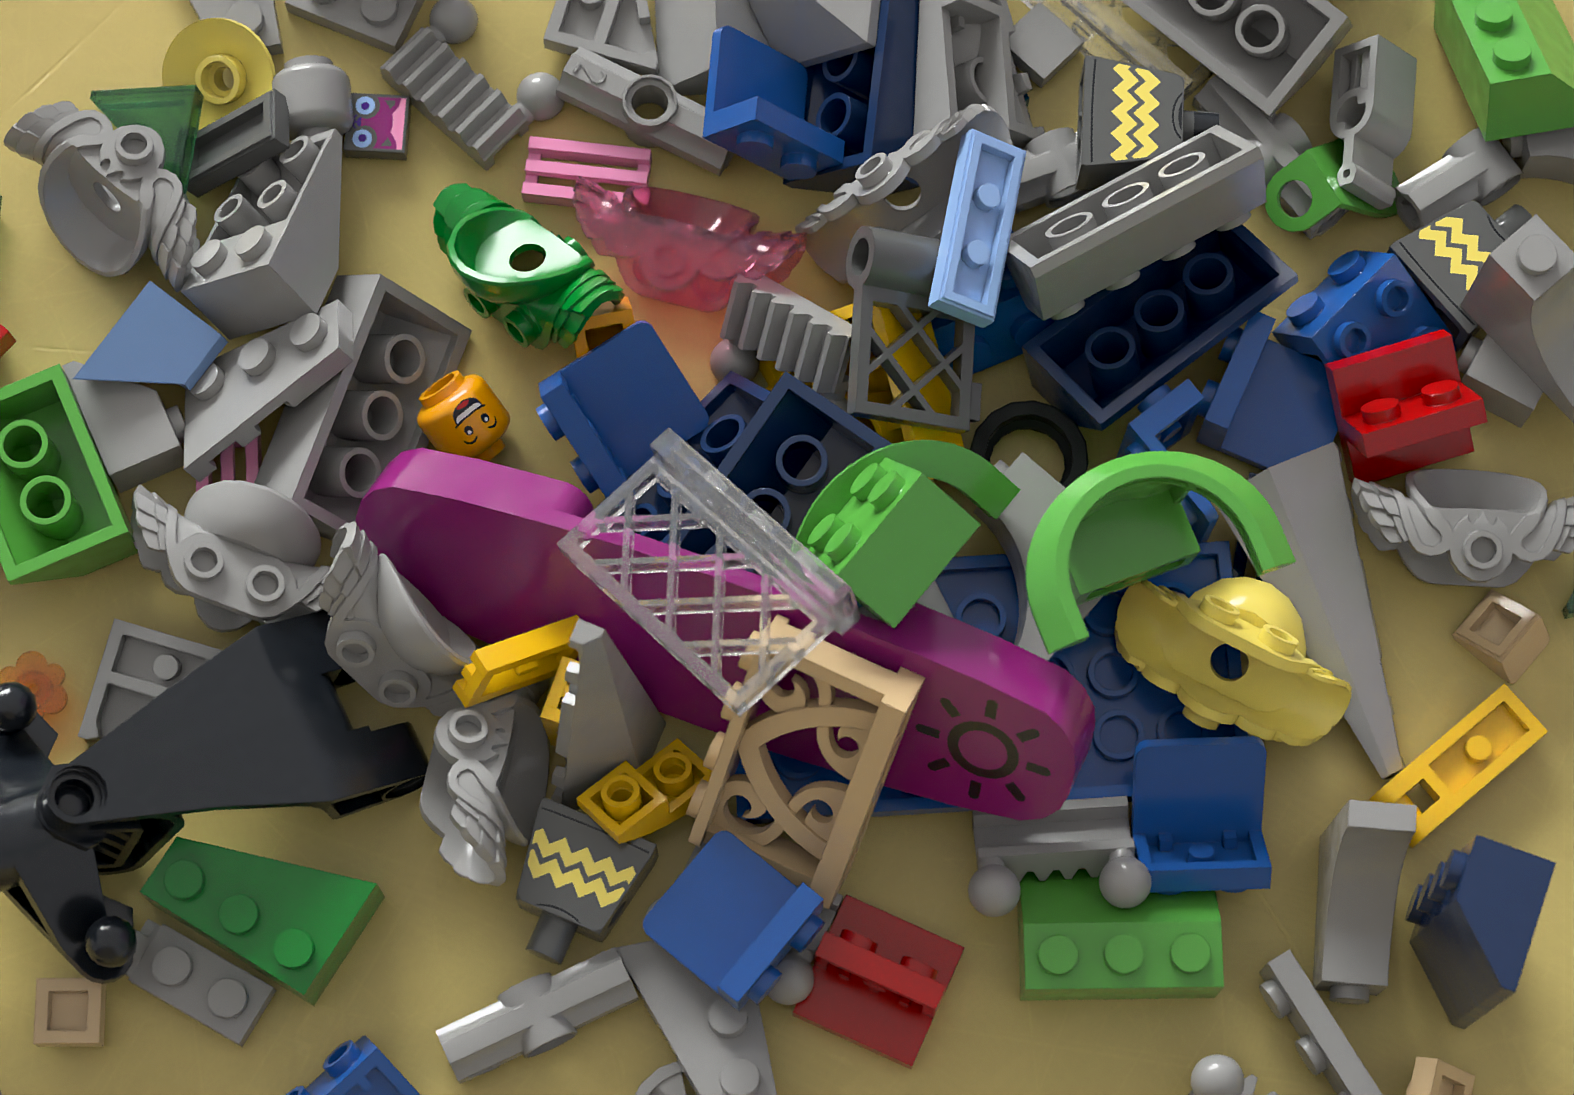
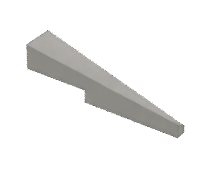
[913,0,1045,149]
[1219,442,1405,779]
[550,619,666,810]

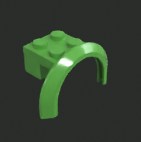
[788,440,1021,628]
[1025,451,1296,655]

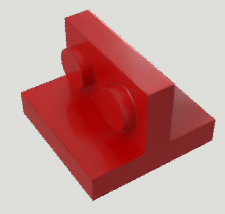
[1325,329,1488,483]
[792,894,965,1069]

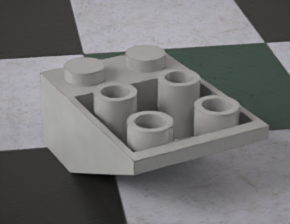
[181,128,343,340]

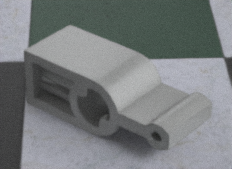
[1330,34,1417,210]

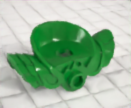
[433,183,625,350]

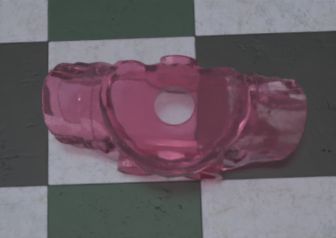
[572,176,807,313]

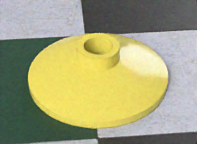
[162,18,276,133]

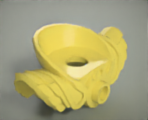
[1114,577,1352,747]

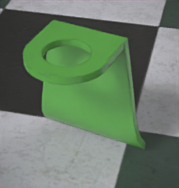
[1265,138,1400,232]

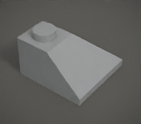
[748,0,881,67]

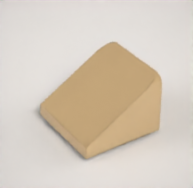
[1452,589,1550,684]

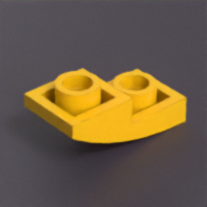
[576,738,712,844]

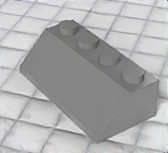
[1120,0,1353,117]
[1005,125,1267,321]
[254,274,472,540]

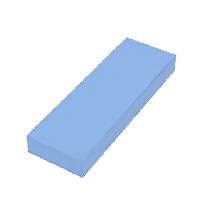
[928,129,1026,328]

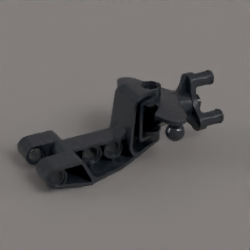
[0,610,429,984]

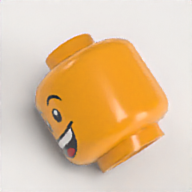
[416,370,511,461]

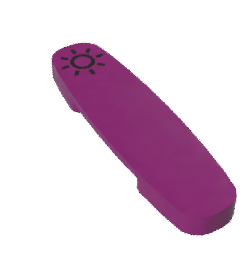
[355,448,1095,821]

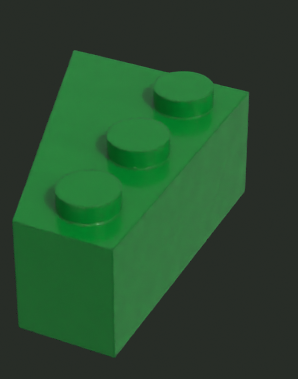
[140,836,385,1006]

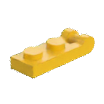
[1369,683,1548,849]

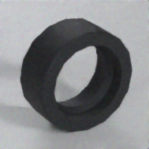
[970,400,1089,488]

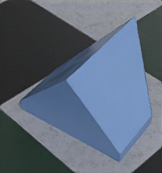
[73,281,228,391]

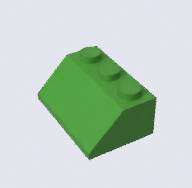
[1433,0,1574,142]
[0,364,138,585]
[1017,869,1224,1001]

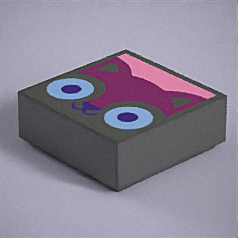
[343,93,412,161]

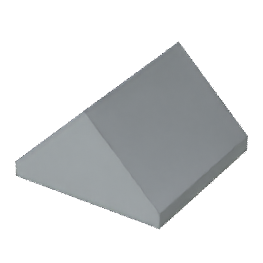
[655,0,770,96]

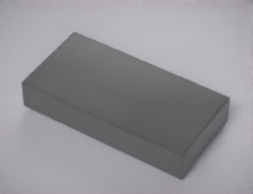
[183,89,289,198]

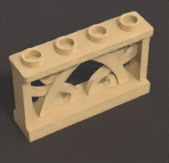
[686,614,925,909]

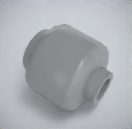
[272,55,354,141]

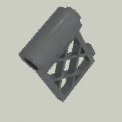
[846,226,982,434]

